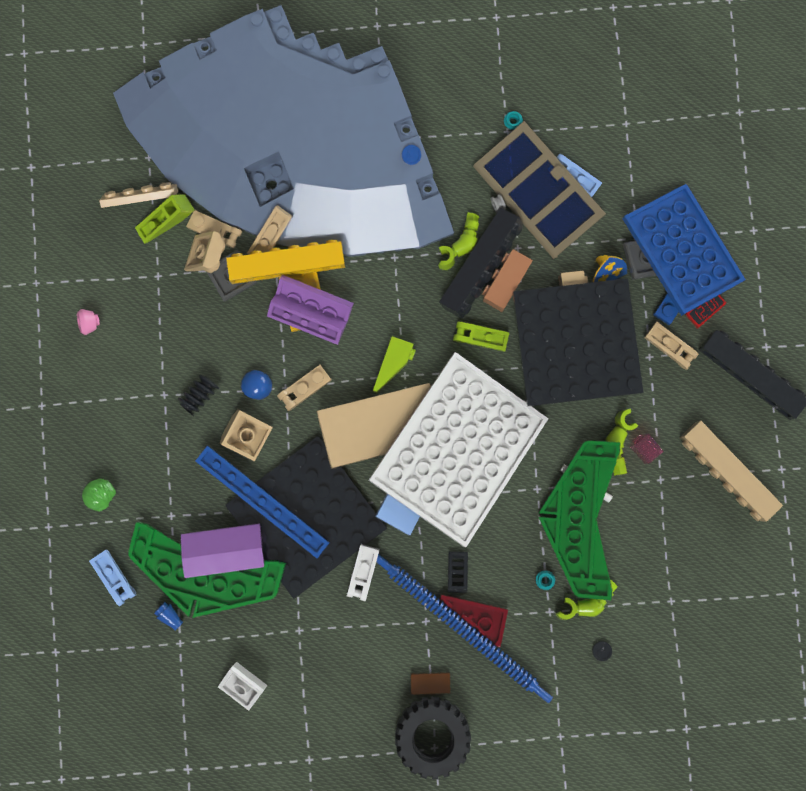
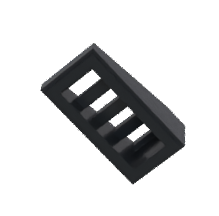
[448,552,468,593]

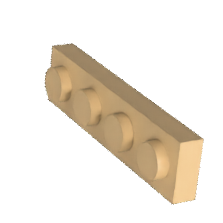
[99,182,178,208]

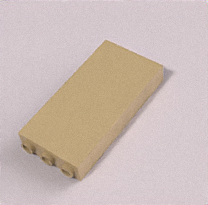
[317,383,431,469]

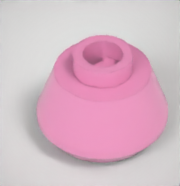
[77,309,100,335]

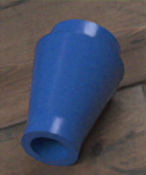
[154,602,183,630]

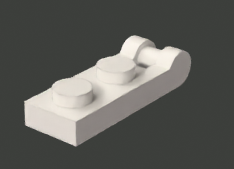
[347,544,380,601]

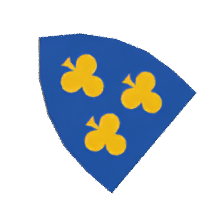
[593,255,627,282]

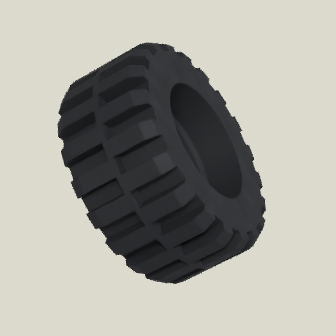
[395,697,471,780]

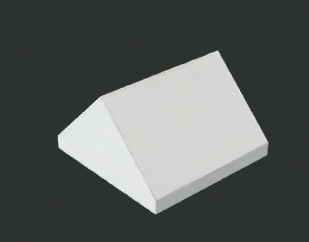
[218,662,267,711]

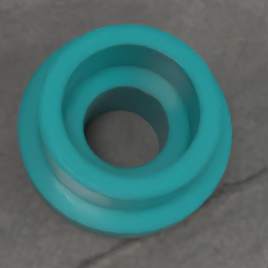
[504,111,523,130]
[536,570,555,590]

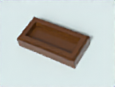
[411,672,450,695]

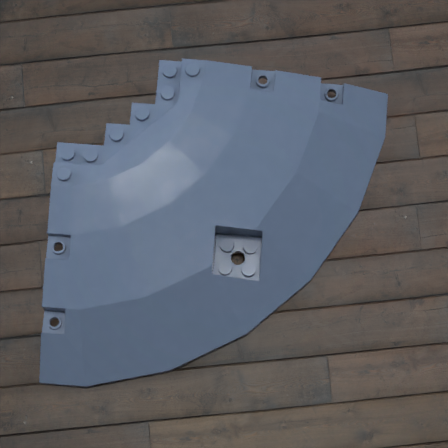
[113,5,454,257]

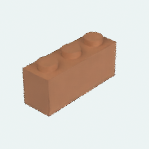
[482,249,533,312]

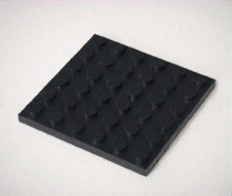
[513,278,644,407]
[225,436,387,599]

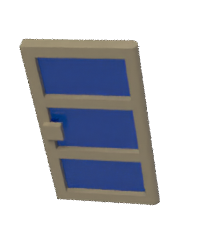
[473,121,606,259]

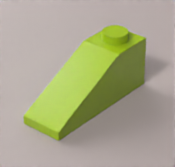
[135,195,195,244]
[373,336,416,393]

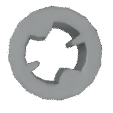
[490,194,506,213]

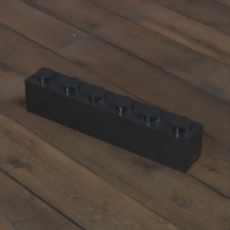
[439,208,523,319]
[699,330,806,420]

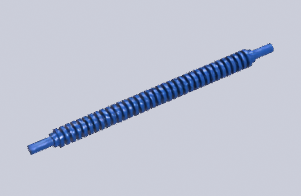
[376,554,553,703]

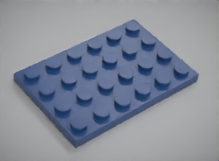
[622,184,746,316]

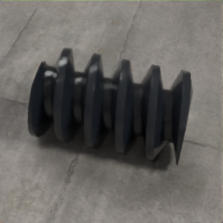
[178,375,220,417]

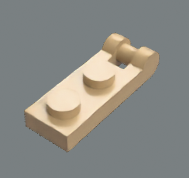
[186,210,242,249]
[644,322,699,370]
[277,365,332,411]

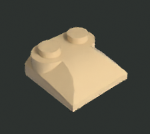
[184,231,225,273]
[220,410,273,461]

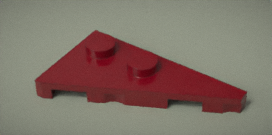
[440,594,508,647]

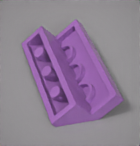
[267,275,354,345]
[181,523,264,578]

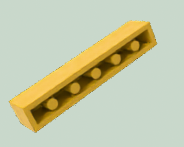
[226,240,345,284]

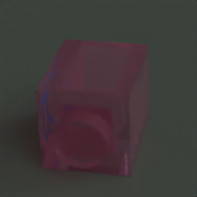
[630,434,664,464]

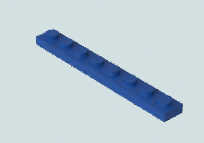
[195,446,330,558]

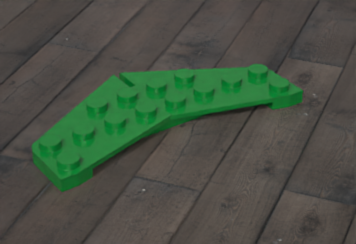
[539,441,621,601]
[128,521,286,618]

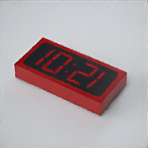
[685,295,726,329]

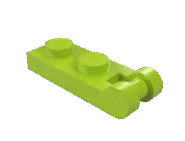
[453,321,509,352]

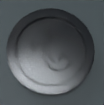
[592,641,612,661]

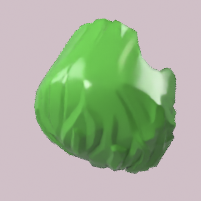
[82,479,116,512]

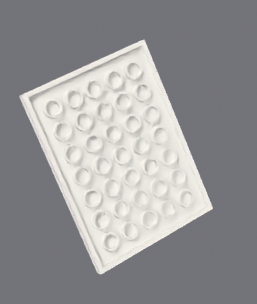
[368,352,548,547]

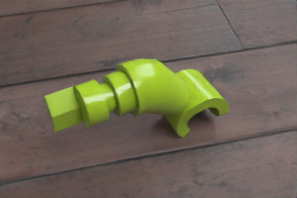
[438,212,479,270]
[605,409,639,476]
[556,579,618,620]

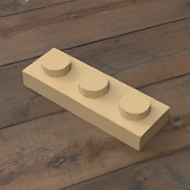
[247,205,293,255]

